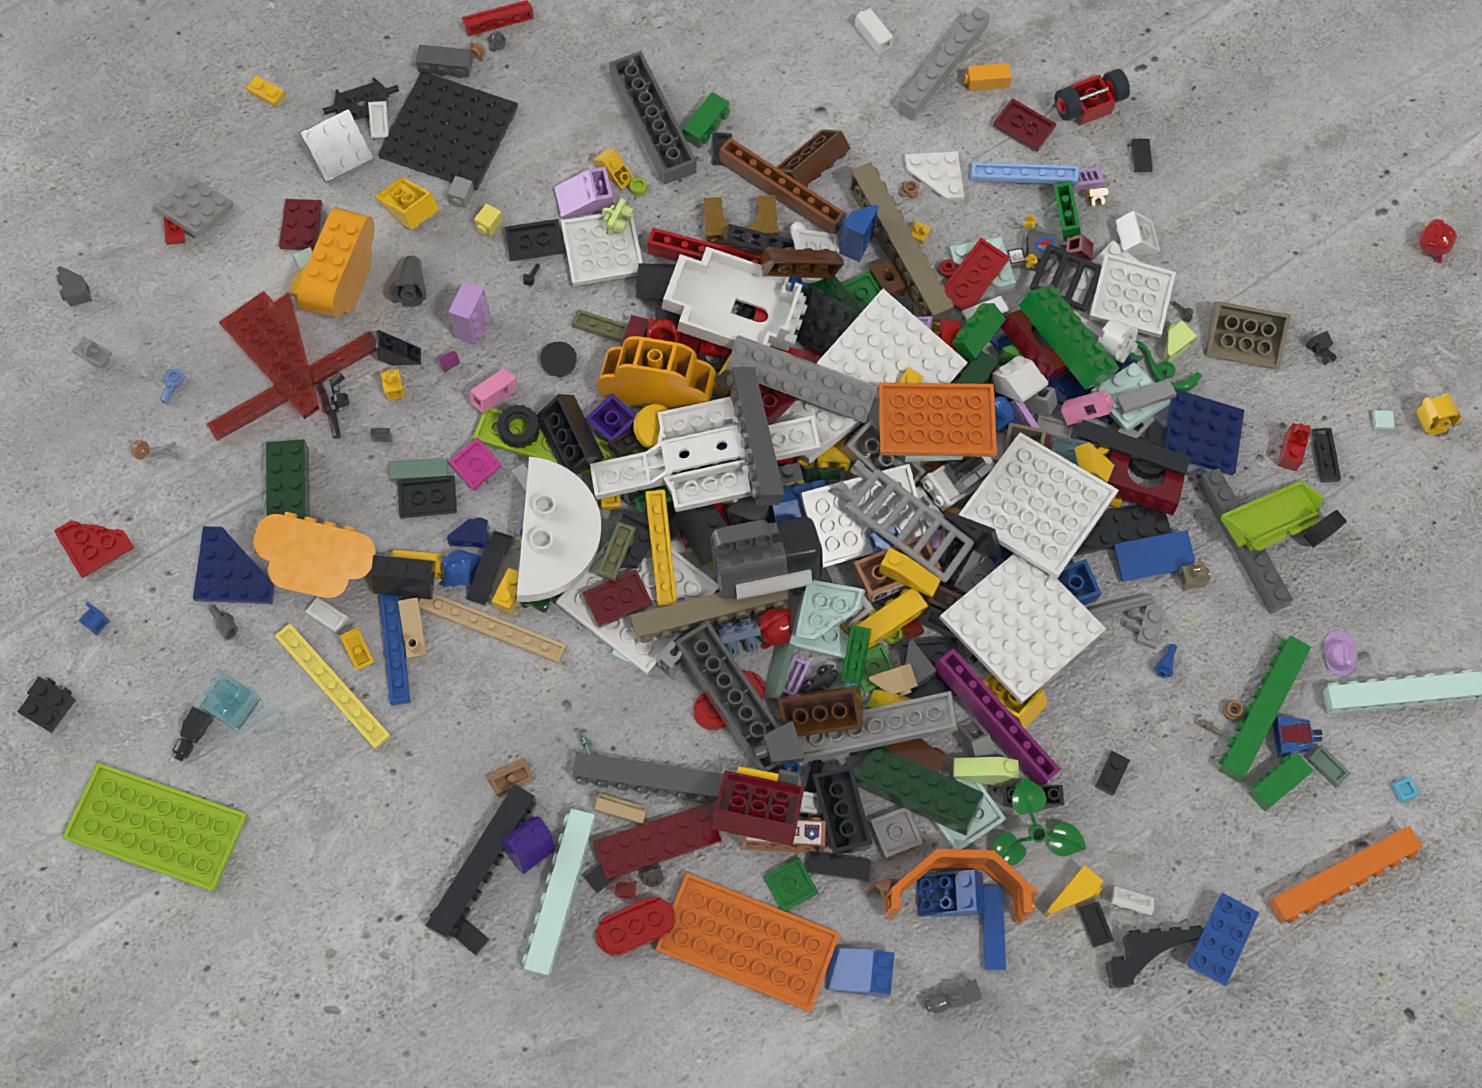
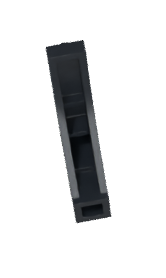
[1106,925,1204,989]

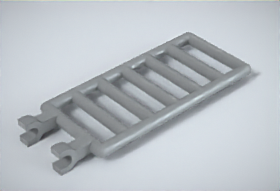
[833,460,974,582]

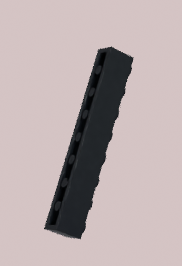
[425,784,537,942]

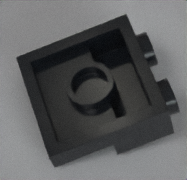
[17,676,76,733]

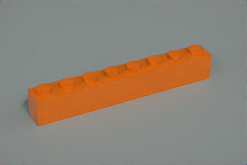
[1268,825,1423,924]

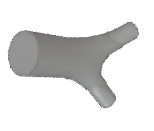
[149,442,180,459]

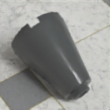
[389,255,427,307]

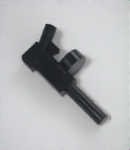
[317,372,350,439]

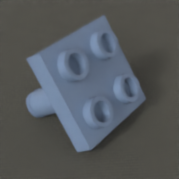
[716,616,761,657]

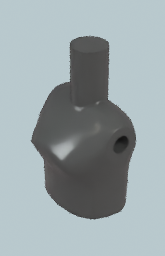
[209,605,238,640]

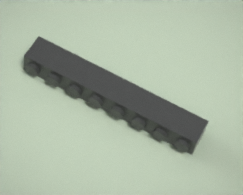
[727,367,784,506]
[1197,468,1293,614]
[572,752,724,803]

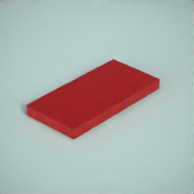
[944,238,1010,312]

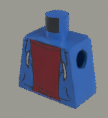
[1272,716,1323,758]

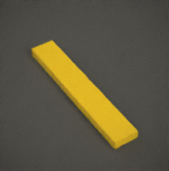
[645,490,677,607]

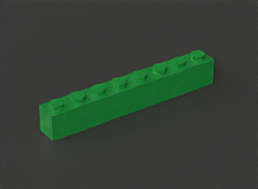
[1218,635,1311,782]

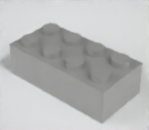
[841,419,926,483]

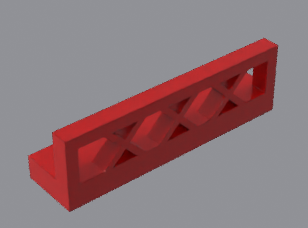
[462,0,534,36]

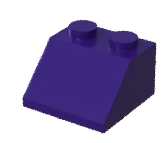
[585,393,636,442]
[500,816,556,874]

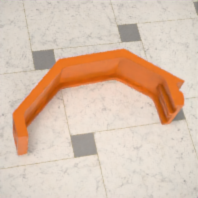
[884,849,1039,923]

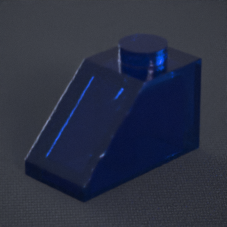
[447,517,490,548]

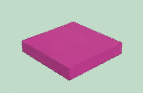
[449,437,502,490]

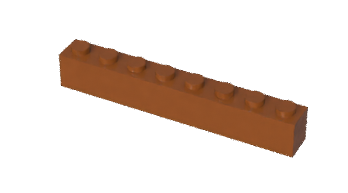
[719,138,846,234]

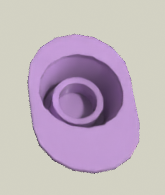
[1324,631,1357,676]

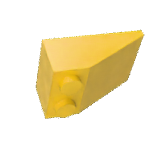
[375,177,439,230]
[983,673,1048,729]

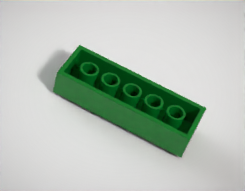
[1018,285,1119,390]

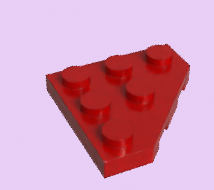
[54,521,134,578]

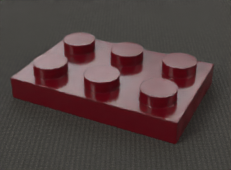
[993,98,1057,152]
[279,199,323,251]
[583,569,653,629]

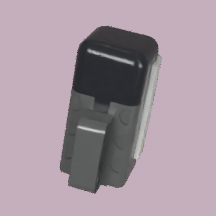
[710,516,823,600]

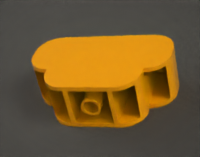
[297,207,375,319]
[598,336,716,410]
[253,512,375,598]

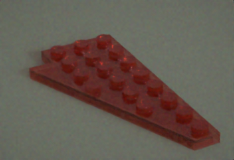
[219,291,320,420]

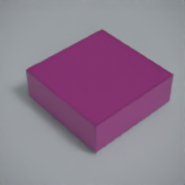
[439,351,460,373]

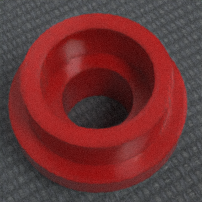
[939,259,957,277]

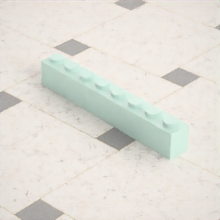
[1322,670,1482,714]
[522,809,596,978]

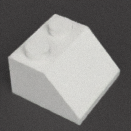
[1116,211,1160,256]
[992,355,1048,403]

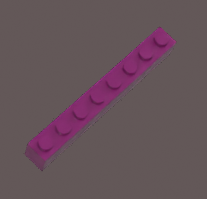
[933,649,1061,785]

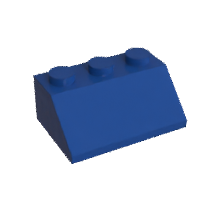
[839,205,879,262]
[771,480,826,522]

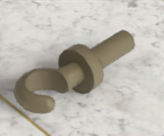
[1195,714,1223,736]

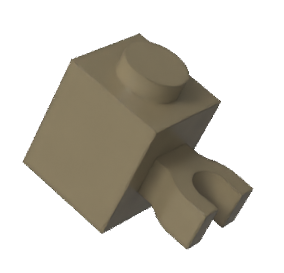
[1178,561,1211,591]

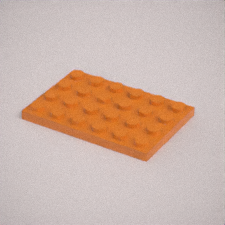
[878,382,997,457]

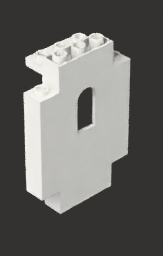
[661,247,807,351]

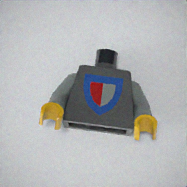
[1023,215,1066,271]

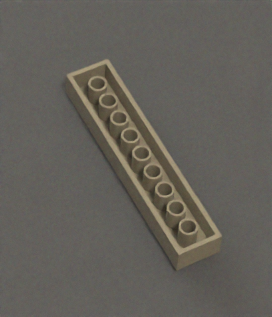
[849,162,954,322]

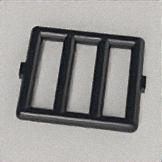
[1030,244,1102,312]

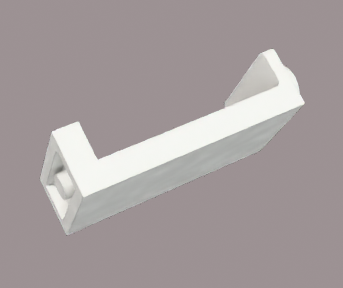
[921,457,996,511]

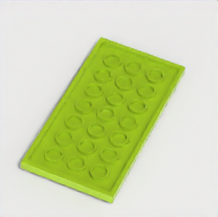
[62,763,248,892]

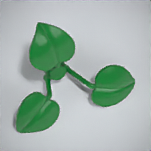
[992,778,1086,866]

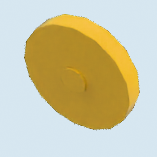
[634,404,669,449]

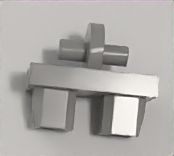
[73,336,112,368]

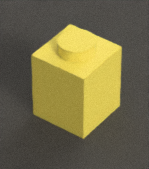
[474,203,503,237]

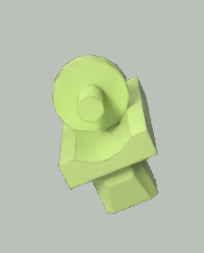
[602,198,634,235]

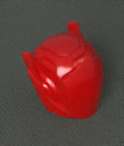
[1419,219,1457,263]
[647,316,681,343]
[758,608,791,650]

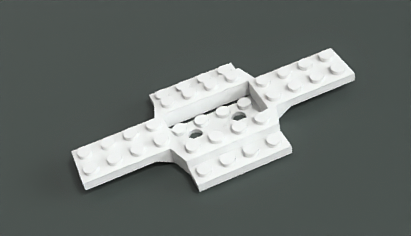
[590,397,821,512]

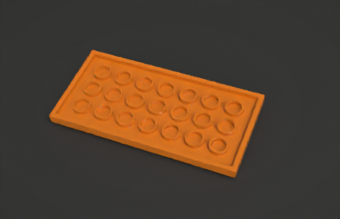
[655,872,840,1013]

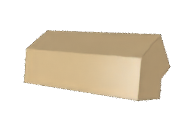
[595,793,648,825]

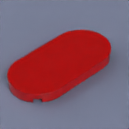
[693,671,765,730]
[595,897,676,956]

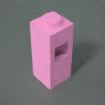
[470,368,516,413]
[1061,389,1113,425]

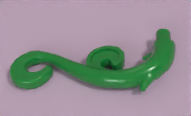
[1127,341,1202,393]

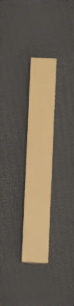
[419,593,567,664]

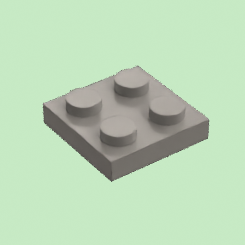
[870,808,923,859]

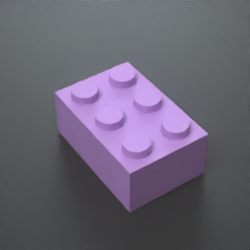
[448,281,491,345]

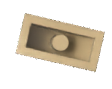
[869,663,918,696]

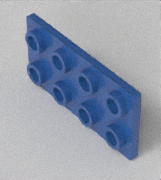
[1188,893,1259,986]

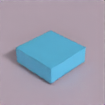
[1391,776,1420,803]

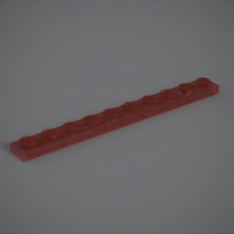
[207,331,376,441]

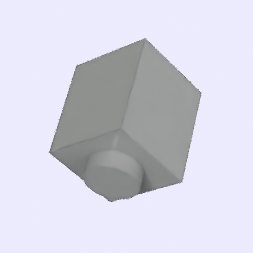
[447,176,474,208]

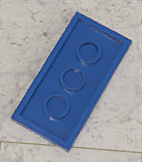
[1113,530,1195,582]

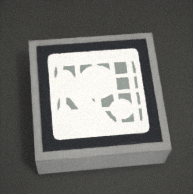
[1006,247,1028,268]

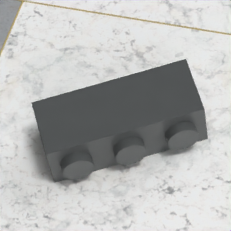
[416,44,473,77]

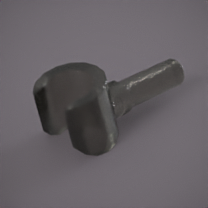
[1172,301,1193,322]

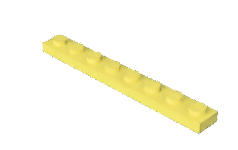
[275,623,391,750]

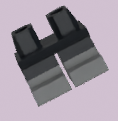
[945,456,993,494]

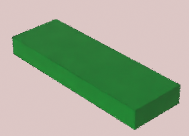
[840,625,872,687]

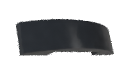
[467,531,513,606]

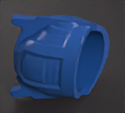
[994,397,1019,432]
[441,551,481,587]

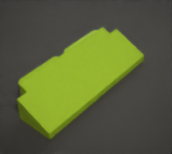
[1221,480,1324,551]

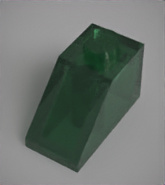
[806,467,847,486]

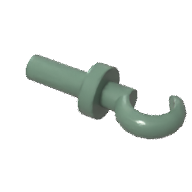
[577,729,593,754]

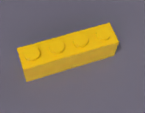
[853,587,929,649]

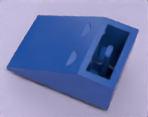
[917,869,985,917]

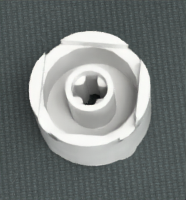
[1098,319,1138,363]

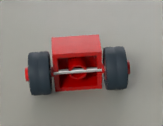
[1054,69,1130,125]

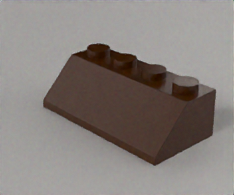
[776,129,851,187]
[761,247,844,279]
[778,685,863,737]

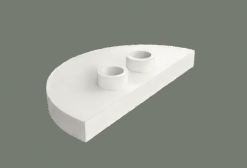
[517,457,601,602]

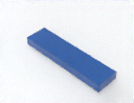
[982,886,1006,970]

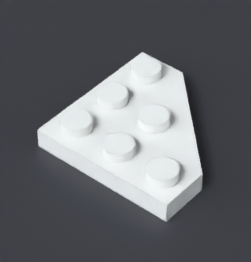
[905,151,964,202]
[792,228,840,283]

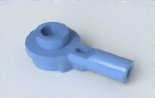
[161,369,184,404]

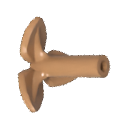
[865,878,898,902]

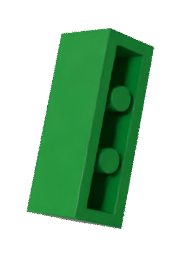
[682,92,730,149]
[1054,181,1081,241]
[951,303,1006,359]
[1249,753,1313,811]

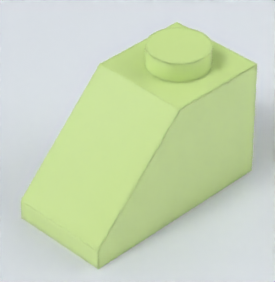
[1164,321,1197,362]

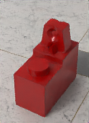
[1278,423,1311,471]

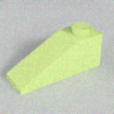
[953,757,1019,787]

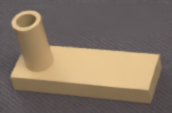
[398,597,427,659]

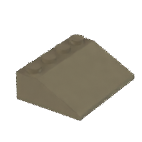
[1206,301,1291,369]

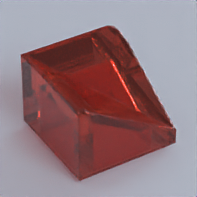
[615,880,637,899]

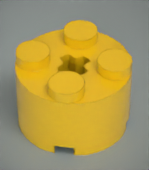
[1416,393,1462,435]

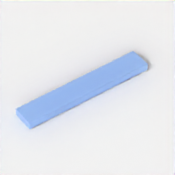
[971,162,1079,185]

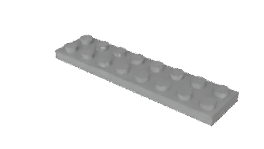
[726,335,879,423]
[798,691,958,763]

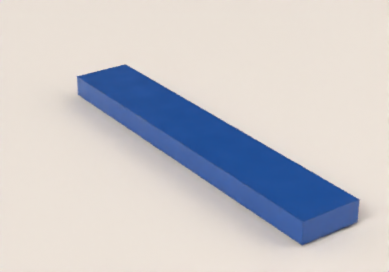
[379,594,411,706]

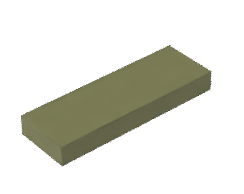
[572,309,628,343]
[597,522,636,582]

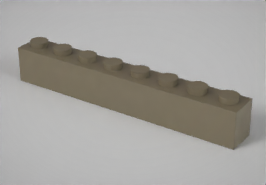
[631,590,788,643]

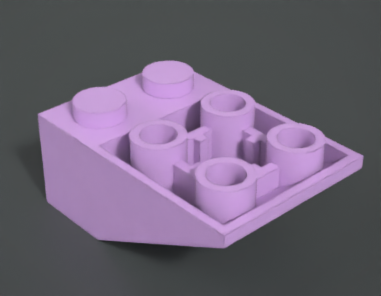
[554,166,614,218]

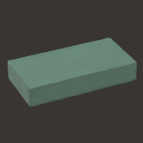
[1306,745,1351,788]

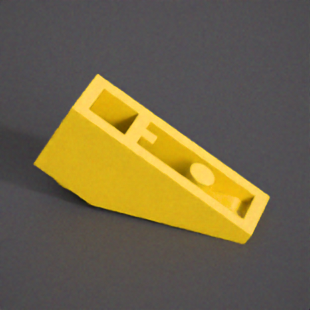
[879,548,941,597]
[1043,865,1104,917]

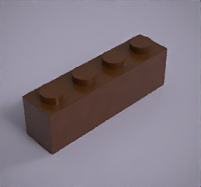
[880,738,948,772]

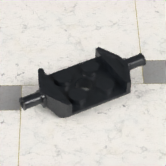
[322,78,400,120]
[604,504,651,569]

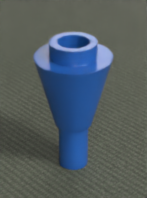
[1154,644,1177,678]

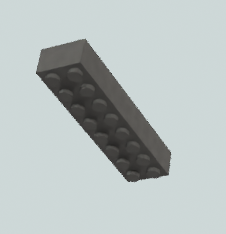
[609,51,697,185]
[675,621,783,772]

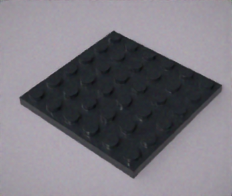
[378,71,519,191]

